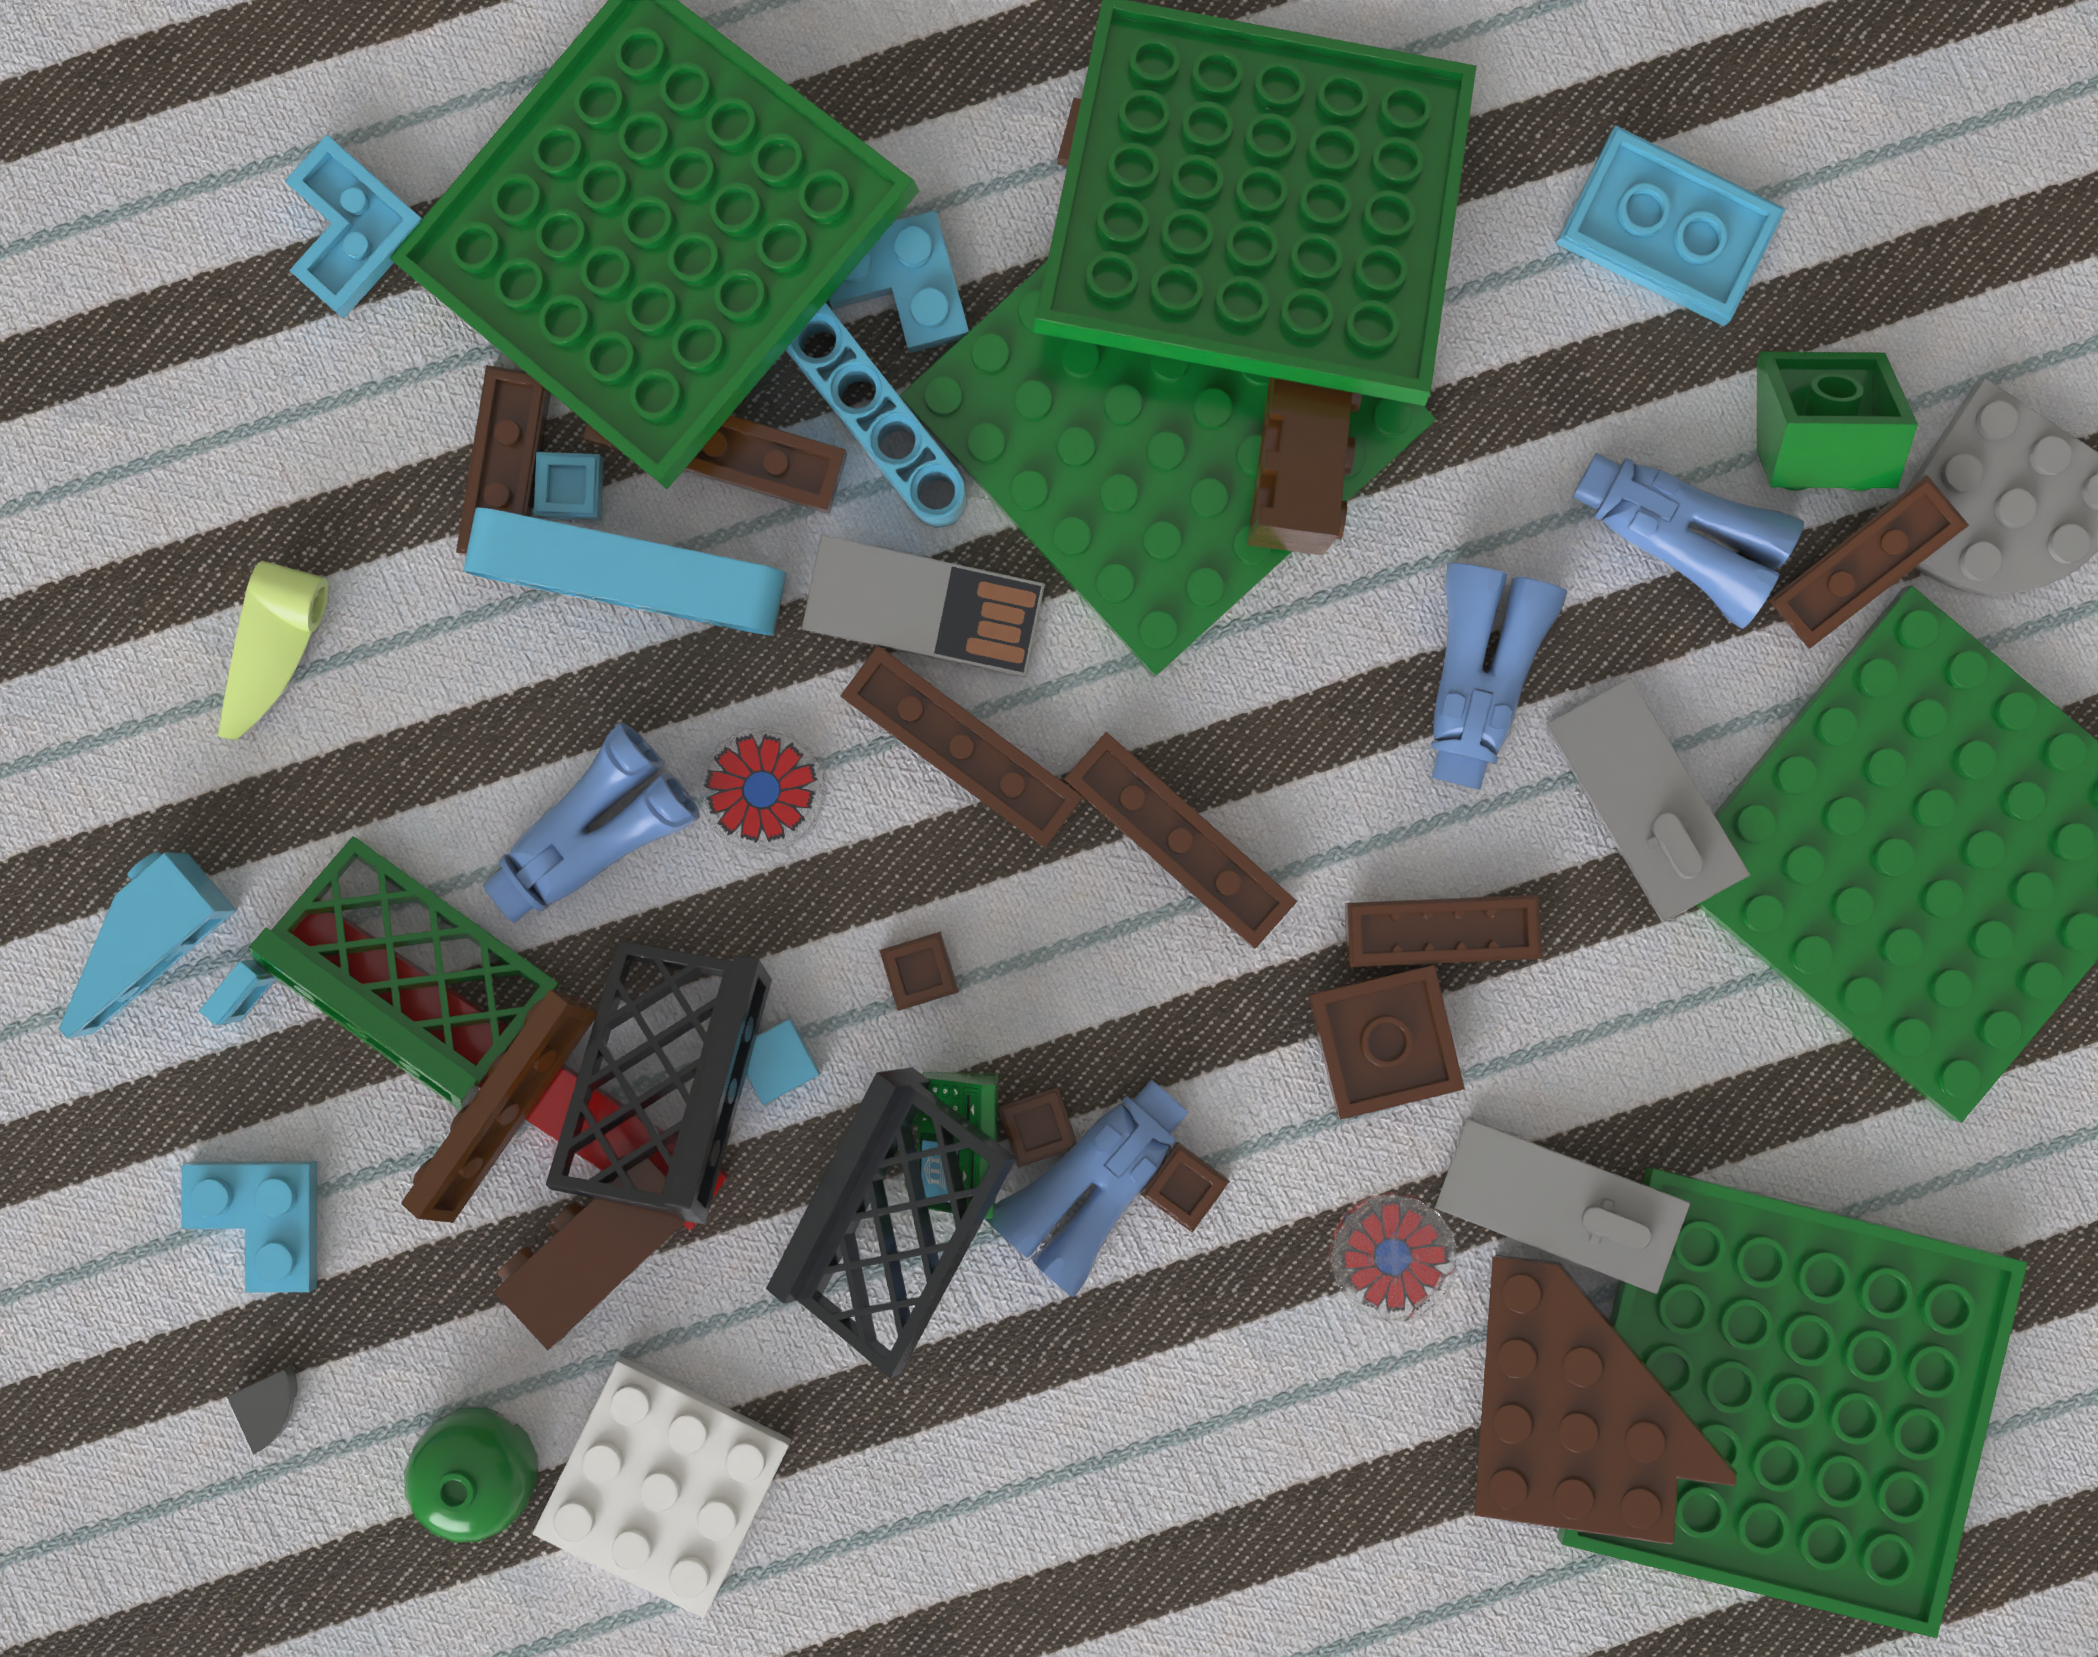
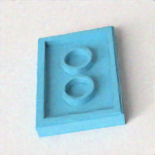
[1555,125,1786,326]

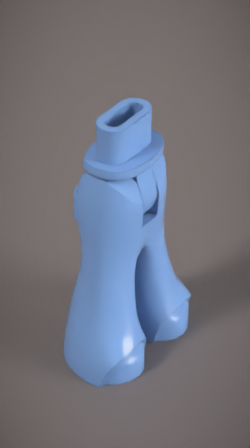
[1572,453,1804,629]
[1431,563,1567,790]
[483,722,700,923]
[984,1080,1189,1297]

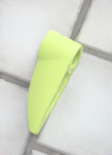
[218,561,329,740]

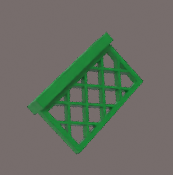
[249,836,559,1111]

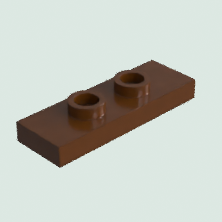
[1345,895,1542,967]

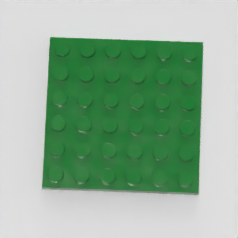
[390,0,920,490]
[1034,0,1477,406]
[899,261,1436,677]
[1696,585,2098,1123]
[1557,1166,2028,1638]

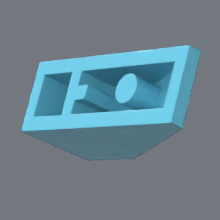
[59,852,237,1039]

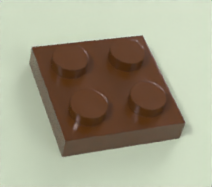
[1308,964,1465,1120]

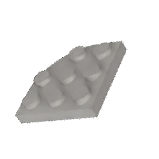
[1906,378,2098,595]

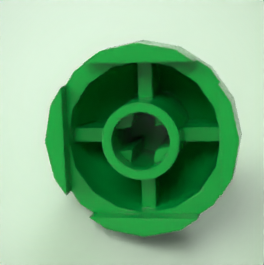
[404,1407,538,1543]

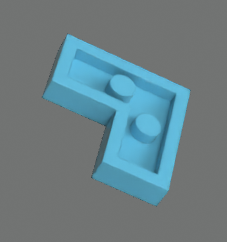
[285,134,422,318]
[829,210,969,354]
[181,1161,317,1293]

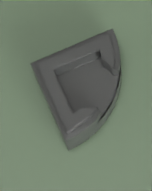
[227,1365,298,1455]

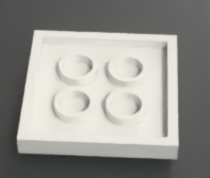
[533,1356,792,1619]

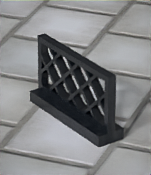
[546,940,772,1225]
[766,1067,1016,1378]

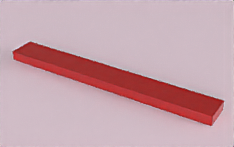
[291,912,729,1231]

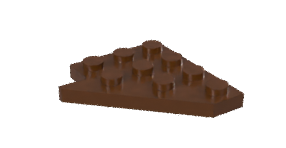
[1474,1255,1737,1545]

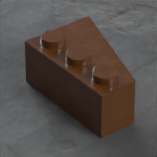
[1247,377,1362,555]
[493,1155,687,1351]

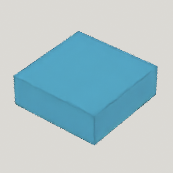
[534,452,604,521]
[199,960,276,1025]
[746,1018,821,1105]

